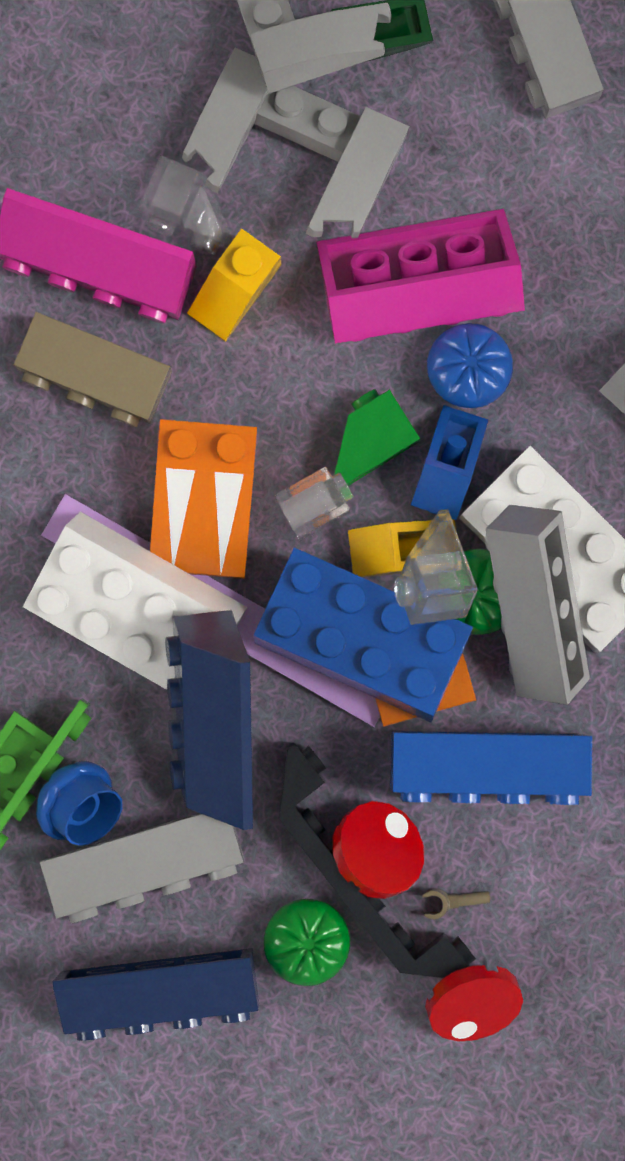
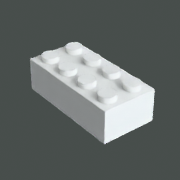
[459,446,625,653]
[23,511,248,690]

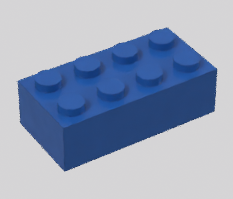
[253,547,473,723]
[390,731,592,805]

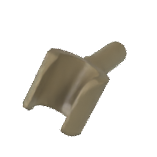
[422,888,490,920]

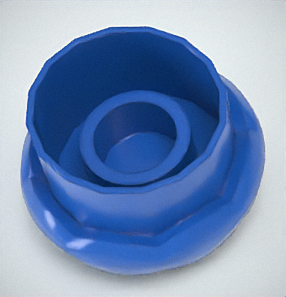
[427,323,513,408]
[36,761,123,846]

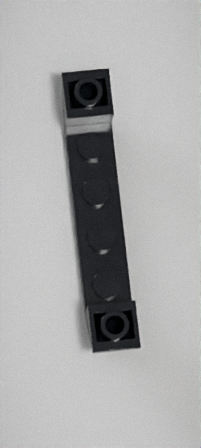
[279,744,476,978]

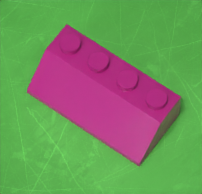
[0,188,197,324]
[316,209,525,344]

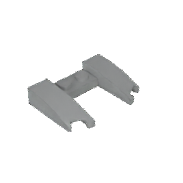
[236,0,391,94]
[182,47,410,238]

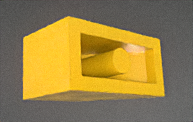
[187,228,281,342]
[348,519,459,577]

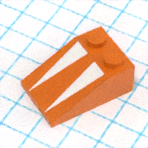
[150,419,257,579]

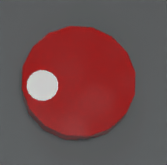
[333,801,424,899]
[425,965,523,1041]

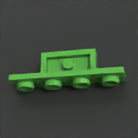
[0,698,92,850]

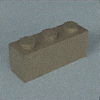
[14,312,172,428]

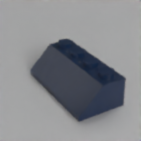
[165,610,253,830]
[52,948,259,1041]

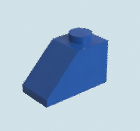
[411,405,488,520]

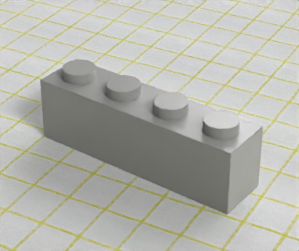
[493,0,604,119]
[485,504,590,705]
[40,813,245,923]

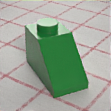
[332,389,420,493]

